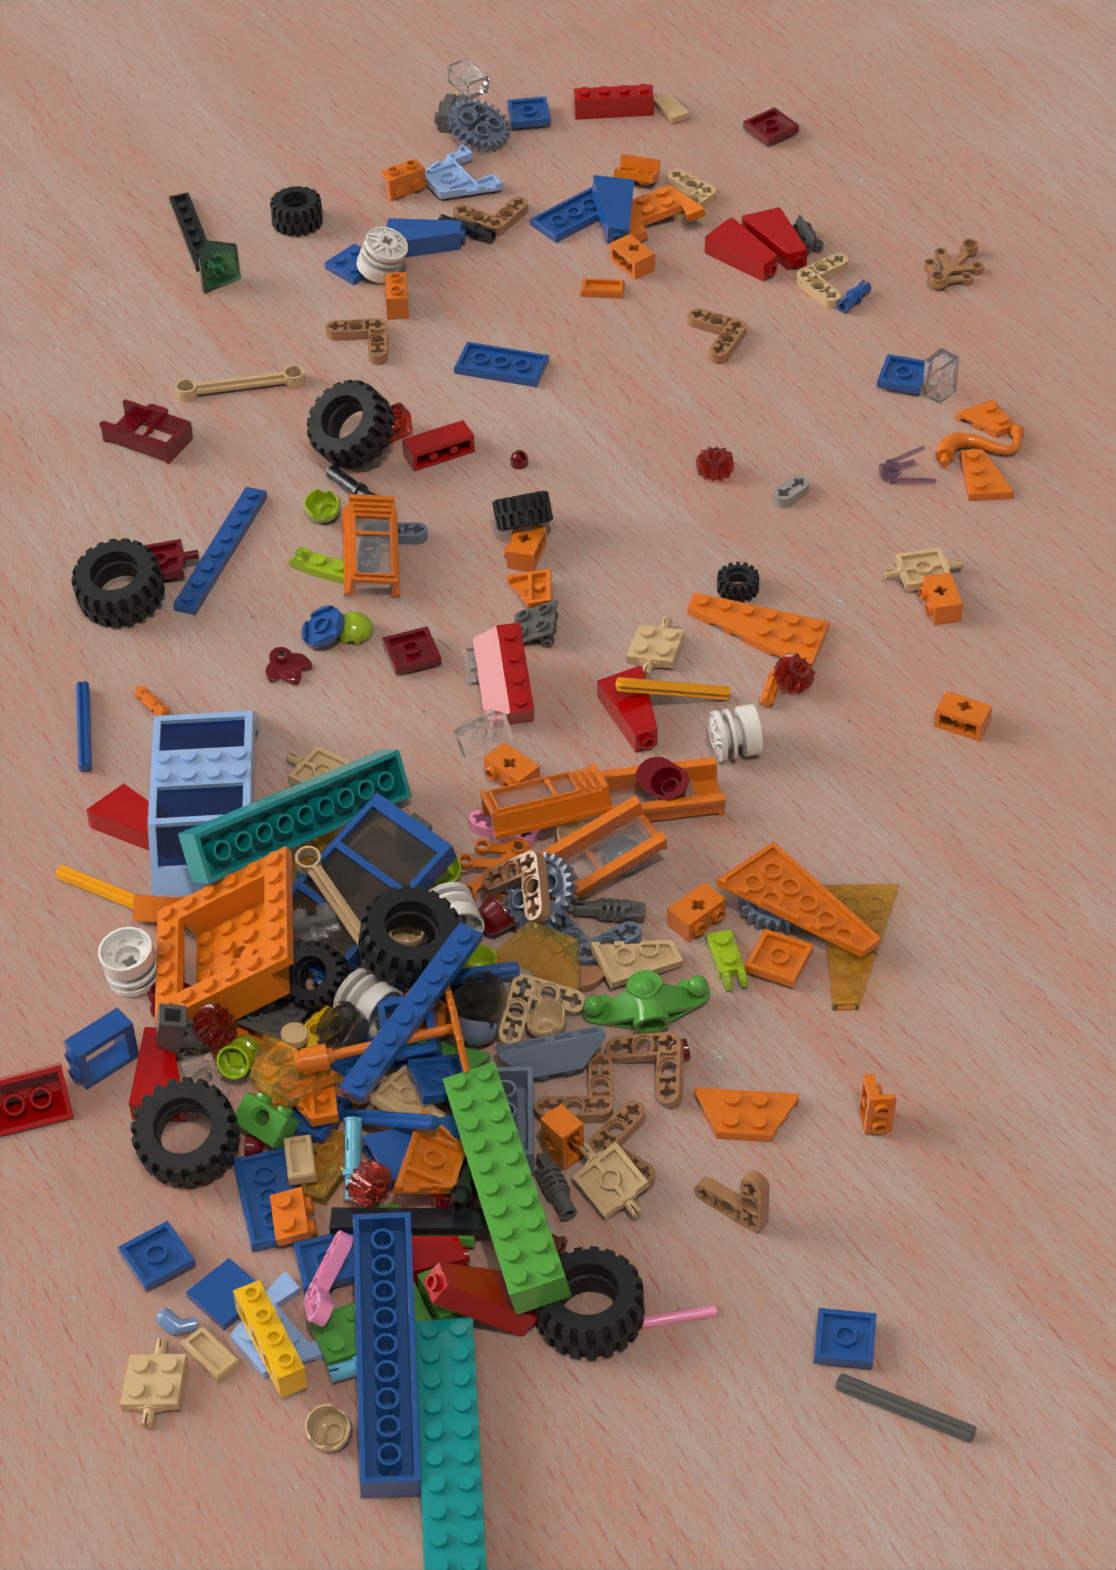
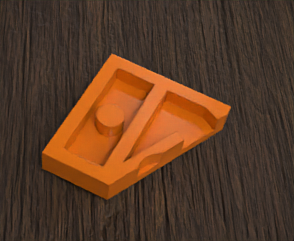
[956,400,1016,438]

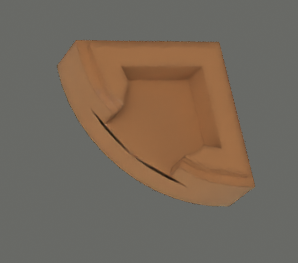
[581,966,606,992]

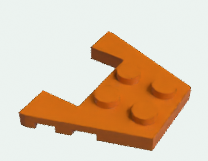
[629,185,706,241]

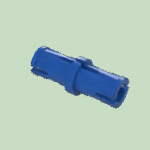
[837,280,871,313]

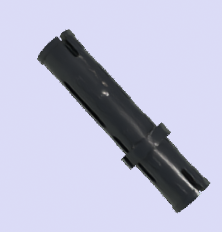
[438,214,497,242]
[326,465,376,495]
[448,1158,474,1216]

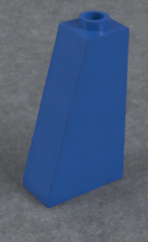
[591,175,634,243]
[386,218,466,258]
[362,1115,462,1192]

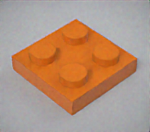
[745,929,813,988]

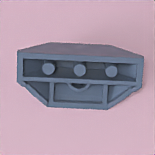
[495,1025,606,1080]

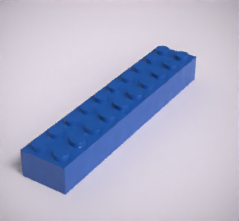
[353,1212,421,1498]

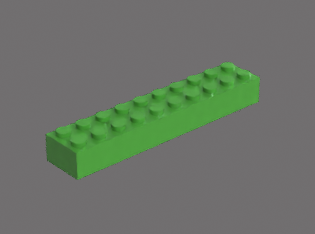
[442,1062,572,1315]

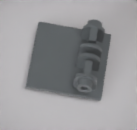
[514,600,558,647]
[236,998,310,1042]

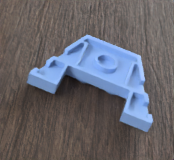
[425,144,503,199]
[230,1271,323,1379]

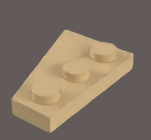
[590,940,683,989]

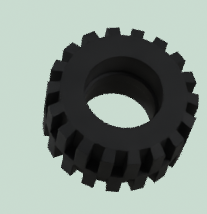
[270,186,323,237]
[492,490,553,531]
[286,941,351,1011]

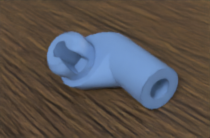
[157,1308,198,1336]

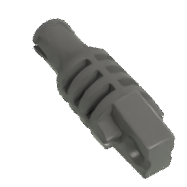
[573,898,646,922]
[535,1152,577,1221]

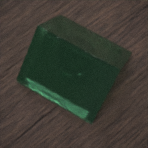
[198,240,241,294]

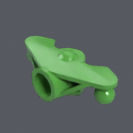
[583,970,710,1034]

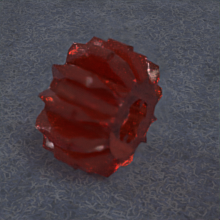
[696,446,734,482]
[773,652,816,694]
[191,1003,238,1050]
[345,1159,393,1208]

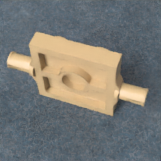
[884,548,963,592]
[626,617,686,678]
[286,746,351,785]
[370,1065,448,1118]
[572,1142,650,1220]
[120,1338,189,1429]

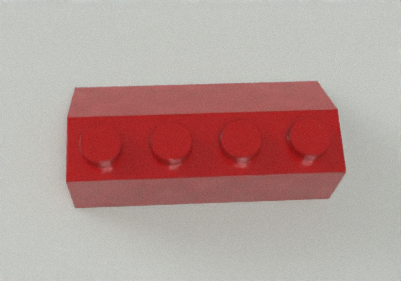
[573,84,654,120]
[472,622,534,728]
[0,1062,74,1136]

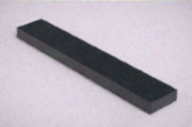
[169,192,217,272]
[329,1207,491,1236]

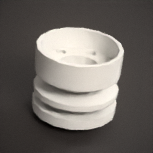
[356,226,408,283]
[709,704,763,761]
[429,882,484,933]
[98,927,156,997]
[333,968,403,1038]

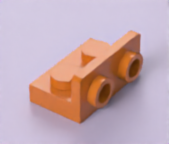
[858,1074,897,1135]

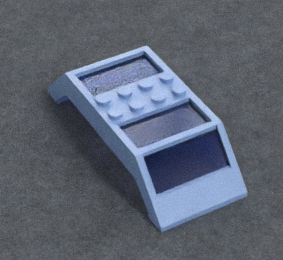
[148,710,259,896]

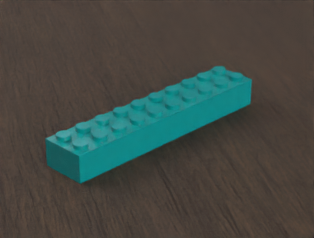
[178,749,412,884]
[415,1318,487,1570]

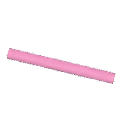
[641,1305,718,1329]

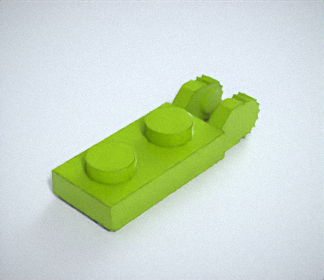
[288,547,344,584]
[706,929,748,991]

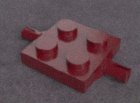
[146,539,200,580]

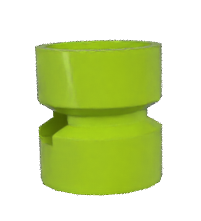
[216,1035,262,1079]

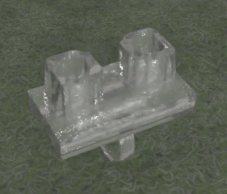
[293,902,341,943]

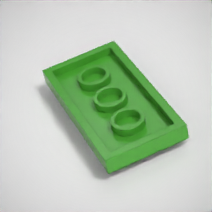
[307,1282,433,1367]

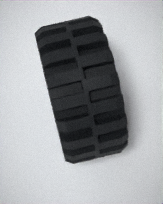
[307,380,395,469]
[71,538,165,628]
[358,885,461,989]
[130,1077,241,1188]
[535,1246,645,1360]

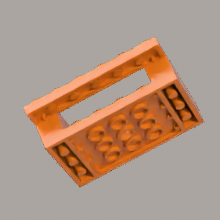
[154,846,294,1033]

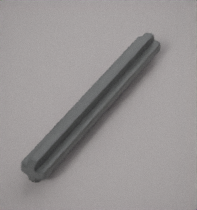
[836,1374,976,1442]

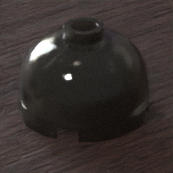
[453,971,508,1023]
[316,1001,370,1050]

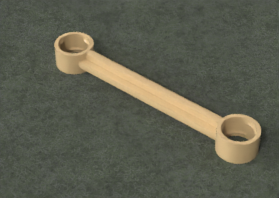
[175,365,306,402]
[295,846,374,971]

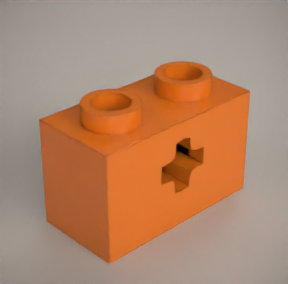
[610,234,656,280]
[385,272,409,320]
[504,524,547,572]
[919,573,963,625]
[934,691,992,742]
[484,742,540,787]
[667,882,726,942]
[541,1104,585,1172]

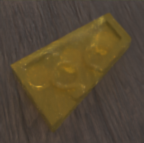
[301,1128,363,1205]

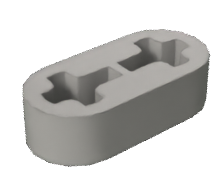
[773,475,809,508]

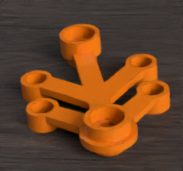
[459,838,530,902]

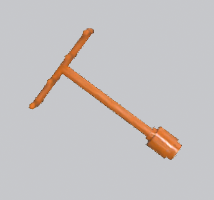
[294,985,470,1075]

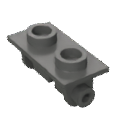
[793,215,823,256]

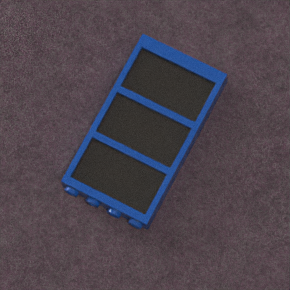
[292,793,457,987]

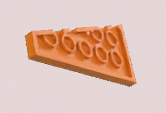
[687,592,830,675]
[716,841,882,958]

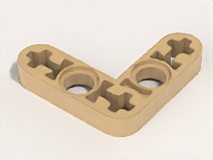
[668,169,716,222]
[796,253,848,309]
[496,974,585,1045]

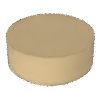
[281,1022,308,1049]

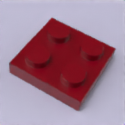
[743,107,799,146]
[382,626,442,675]

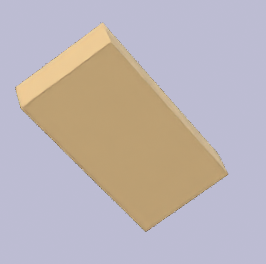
[654,93,689,124]
[284,1134,317,1185]
[181,1326,241,1383]

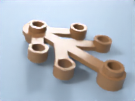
[924,238,984,290]

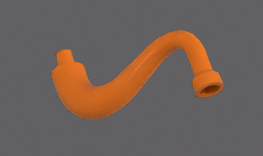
[936,425,1024,467]

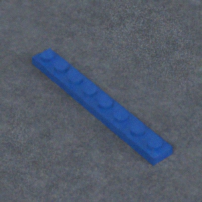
[173,487,267,615]
[339,922,483,1103]

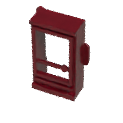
[99,399,193,464]

